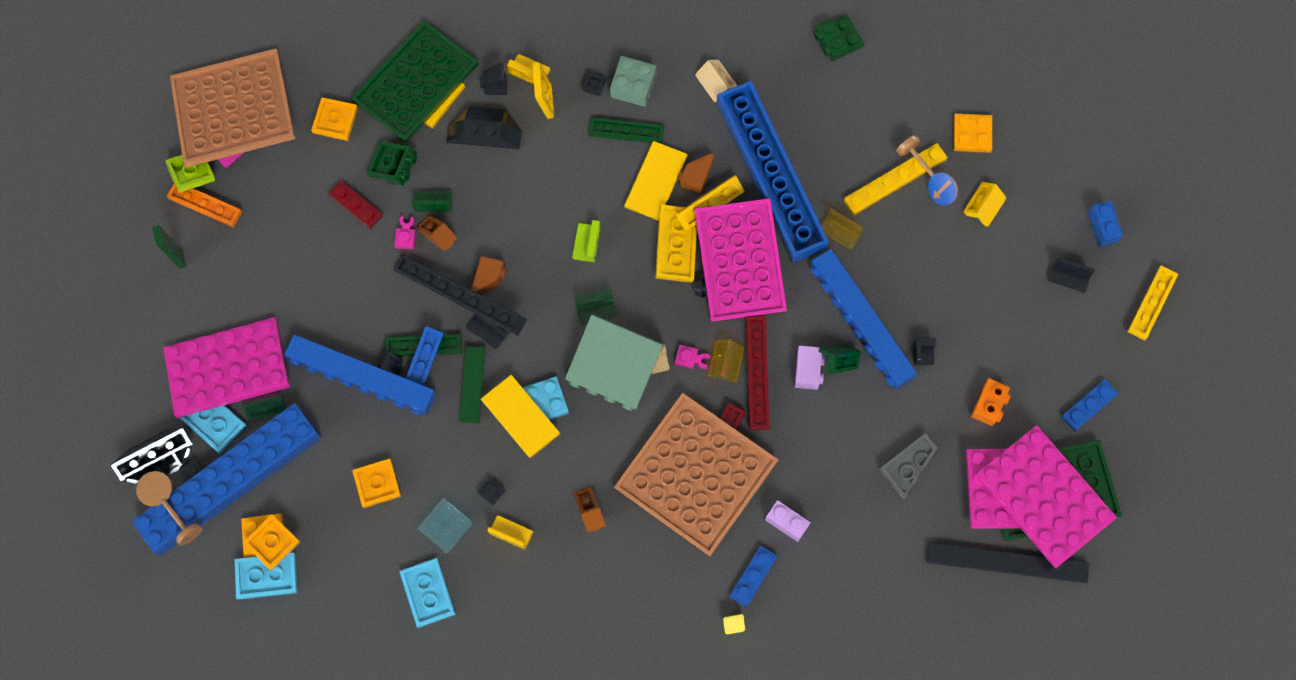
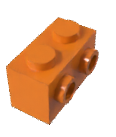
[971,378,1011,426]

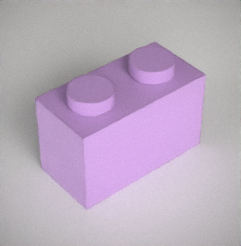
[795,346,825,390]
[765,500,811,542]

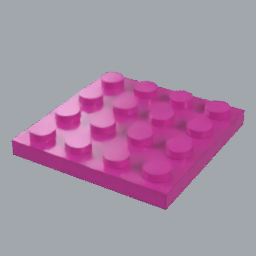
[966,449,1020,529]

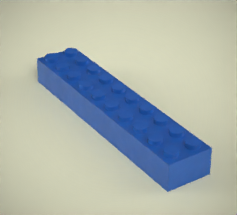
[717,81,829,263]
[132,403,321,556]

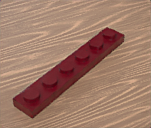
[746,316,770,430]

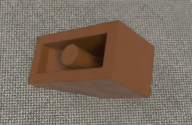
[678,154,714,194]
[416,215,457,251]
[471,256,507,295]
[573,487,606,533]

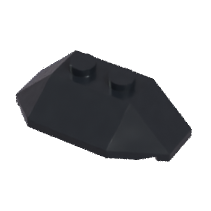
[446,106,522,149]
[111,427,192,484]

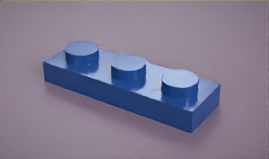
[406,326,444,386]
[1061,380,1119,432]
[730,546,777,608]

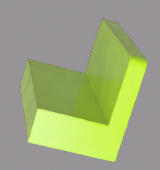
[572,220,601,262]

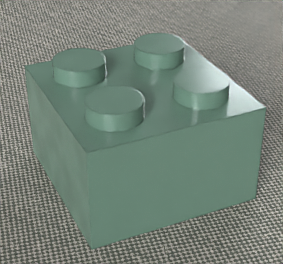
[610,56,657,107]

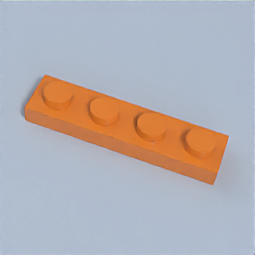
[166,183,242,228]

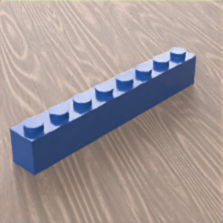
[810,249,917,390]
[284,335,437,416]

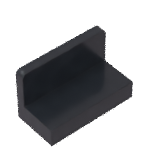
[1048,257,1095,293]
[467,313,510,349]

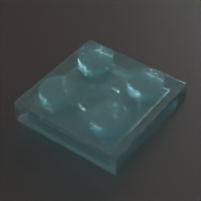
[417,498,473,554]

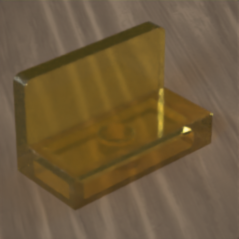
[821,209,863,250]
[707,339,744,383]

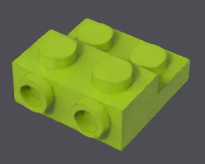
[166,155,215,193]

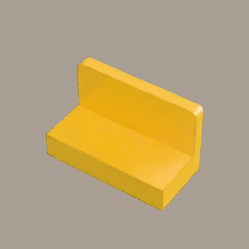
[507,54,550,84]
[963,182,1006,227]
[487,515,533,550]

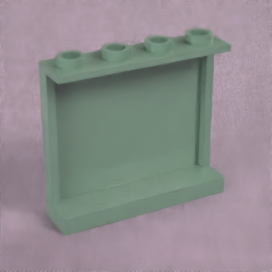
[565,315,665,411]

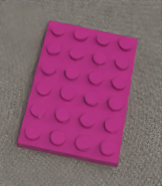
[695,198,787,322]
[163,317,290,418]
[976,425,1117,568]

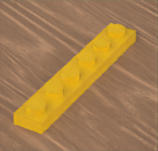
[843,143,948,216]

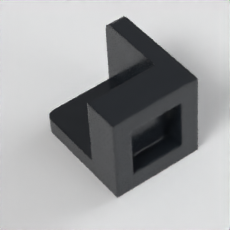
[914,338,936,365]

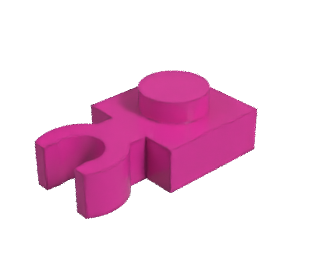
[394,216,416,249]
[675,345,710,369]

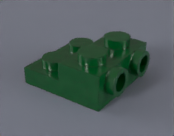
[814,14,865,61]
[367,141,417,186]

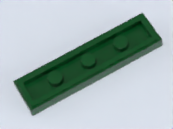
[589,117,664,144]
[152,225,186,268]
[385,334,462,357]
[459,346,486,423]

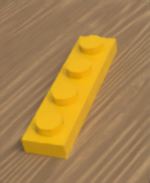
[676,175,745,230]
[1127,266,1178,341]

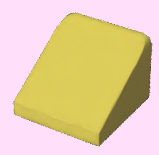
[723,614,745,634]

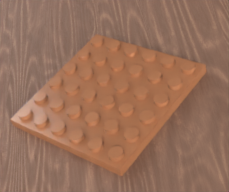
[170,48,295,167]
[614,393,778,557]

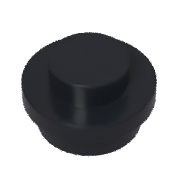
[694,279,707,298]

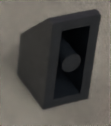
[480,63,508,95]

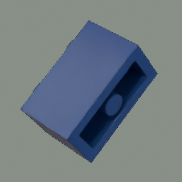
[1088,201,1123,247]

